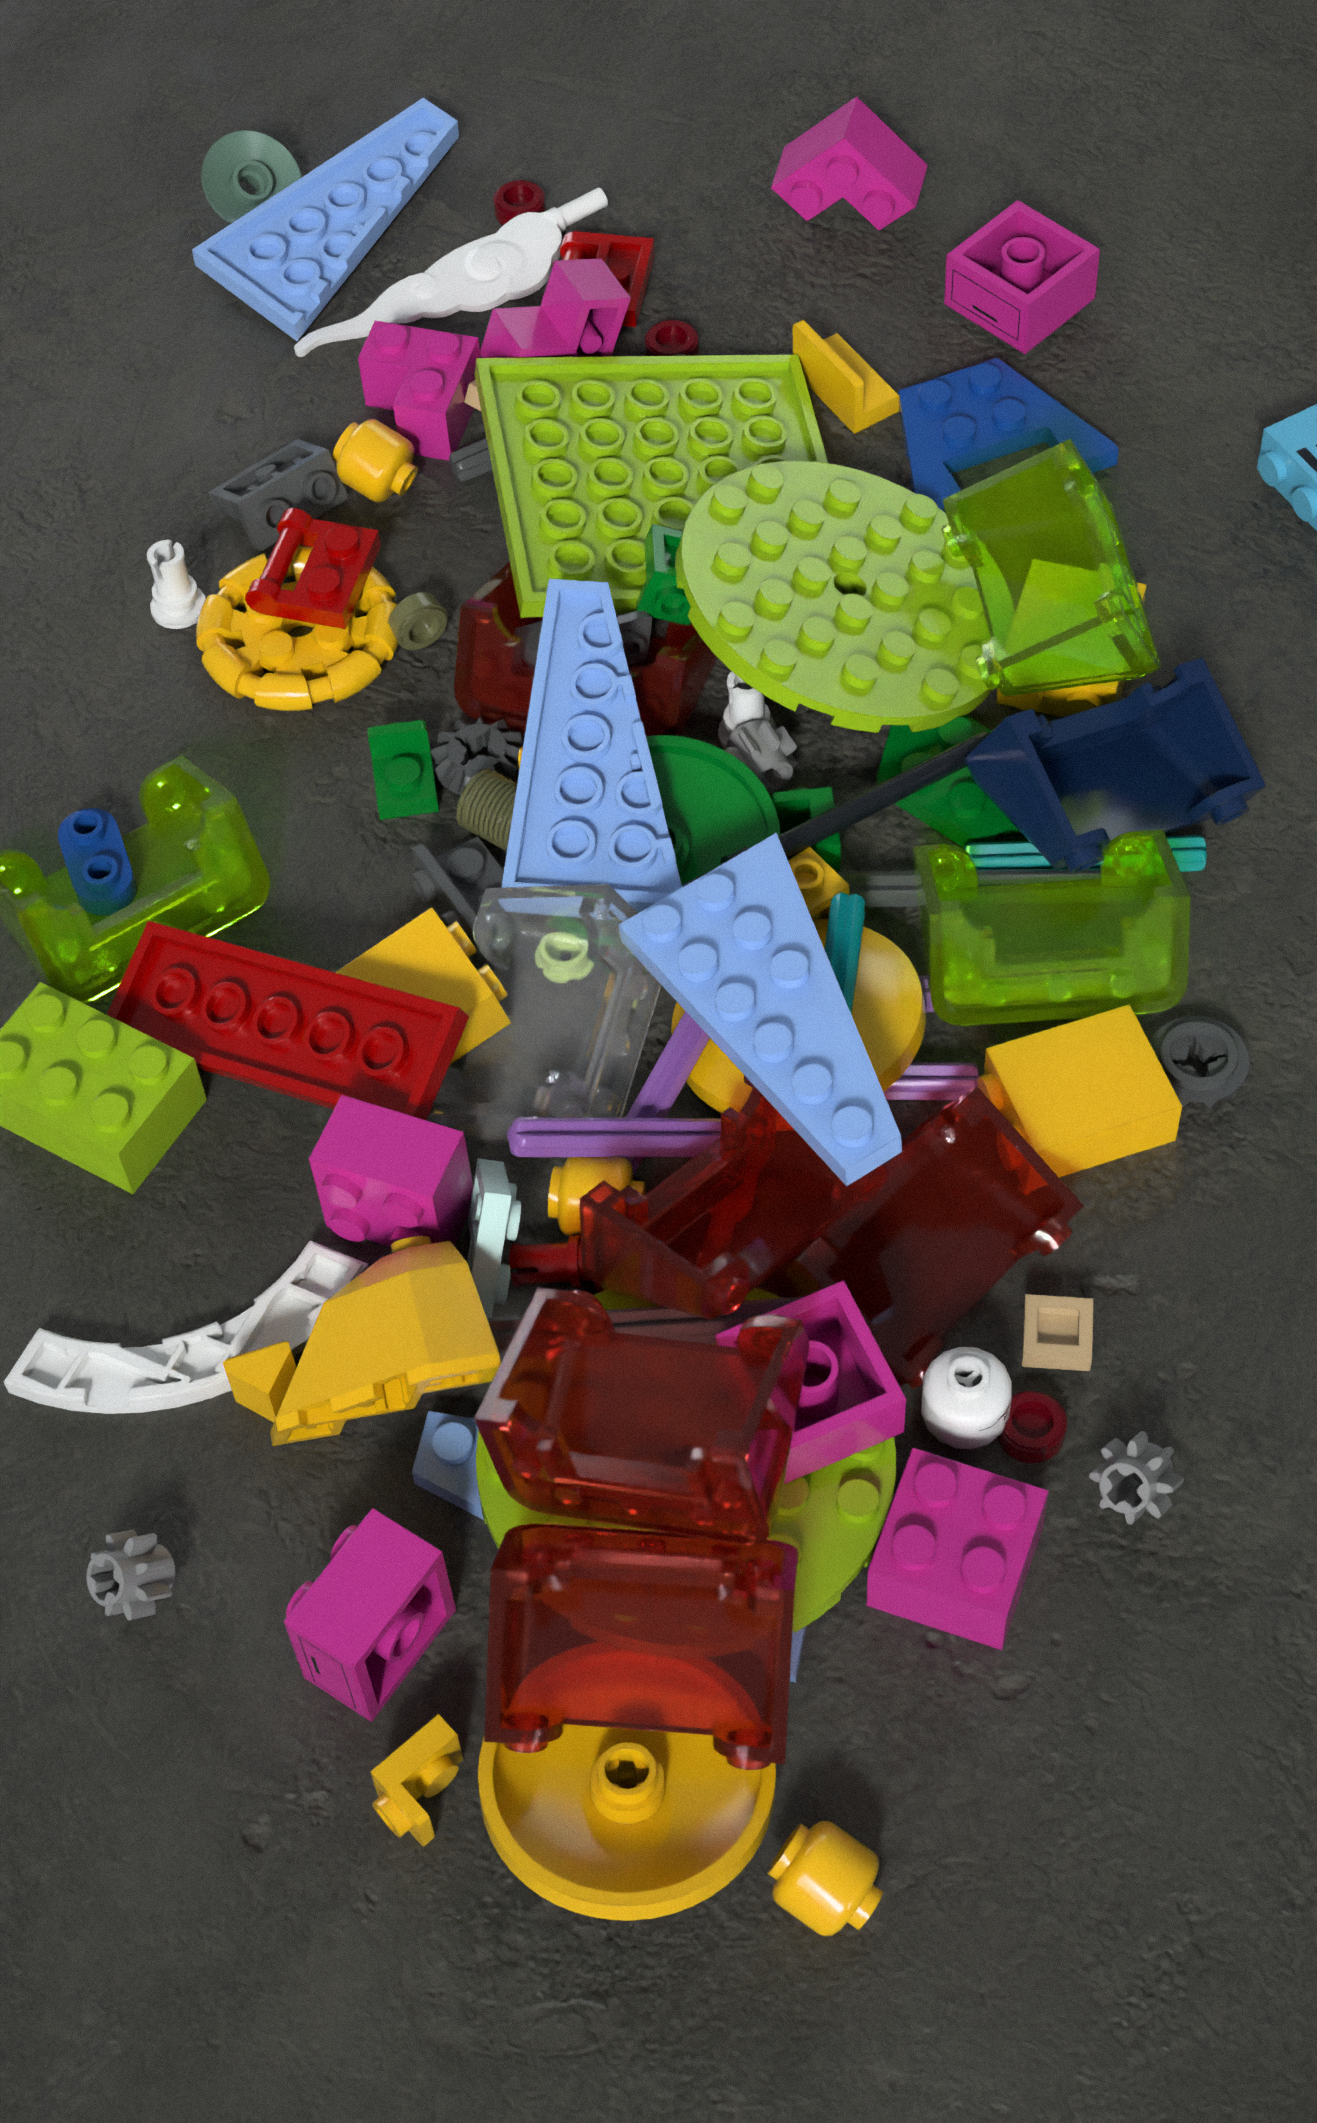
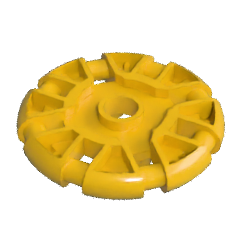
[196,546,399,711]

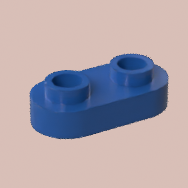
[58,808,137,916]

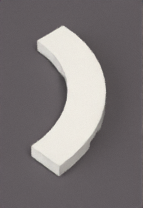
[4,1240,369,1414]

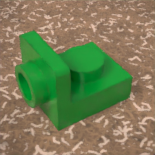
[636,524,691,625]
[367,720,439,820]
[771,787,841,871]

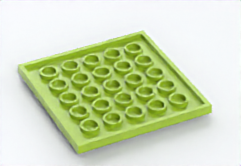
[474,354,858,618]

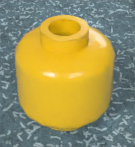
[332,419,418,503]
[548,1156,646,1241]
[767,1821,883,1936]

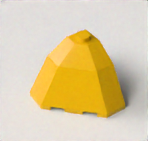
[270,1236,501,1446]

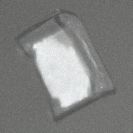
[426,884,662,1160]

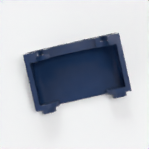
[964,657,1266,874]

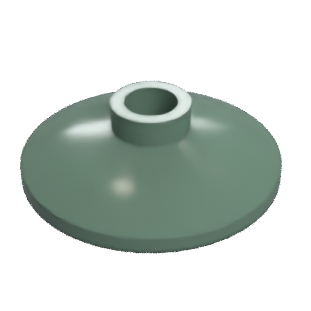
[201,130,302,224]

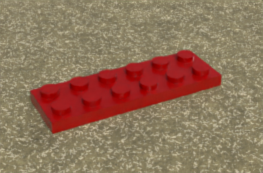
[106,921,469,1120]

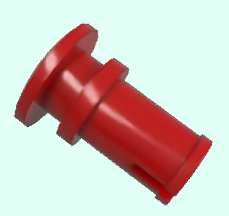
[509,1228,613,1293]

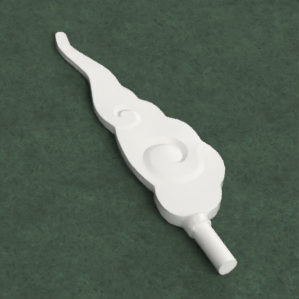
[294,187,608,357]

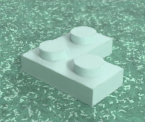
[467,1158,521,1318]

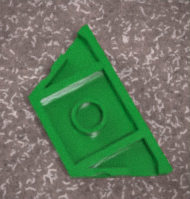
[876,715,1022,848]

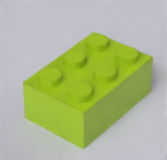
[0,982,207,1194]

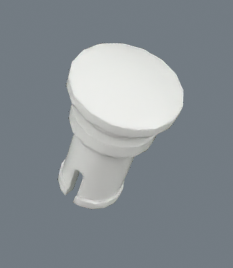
[147,540,206,629]
[718,671,777,749]

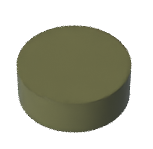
[388,592,448,650]

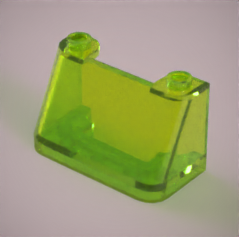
[941,439,1161,696]
[0,755,271,1004]
[913,829,1190,1026]

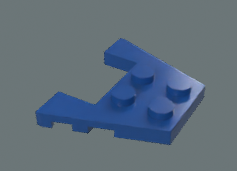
[899,358,1119,520]

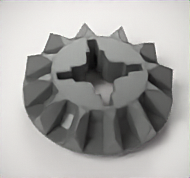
[431,714,523,795]
[1149,1016,1250,1109]

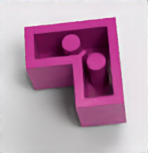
[771,96,928,231]
[480,258,631,358]
[358,320,481,461]

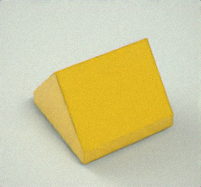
[223,1341,296,1423]

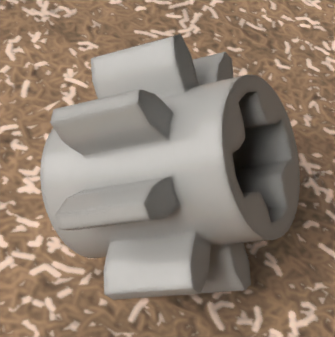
[723,721,797,794]
[1089,1431,1184,1525]
[86,1529,175,1621]

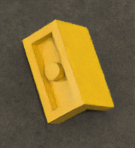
[793,320,899,434]

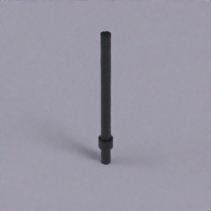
[683,731,989,887]

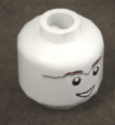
[921,1347,1012,1449]

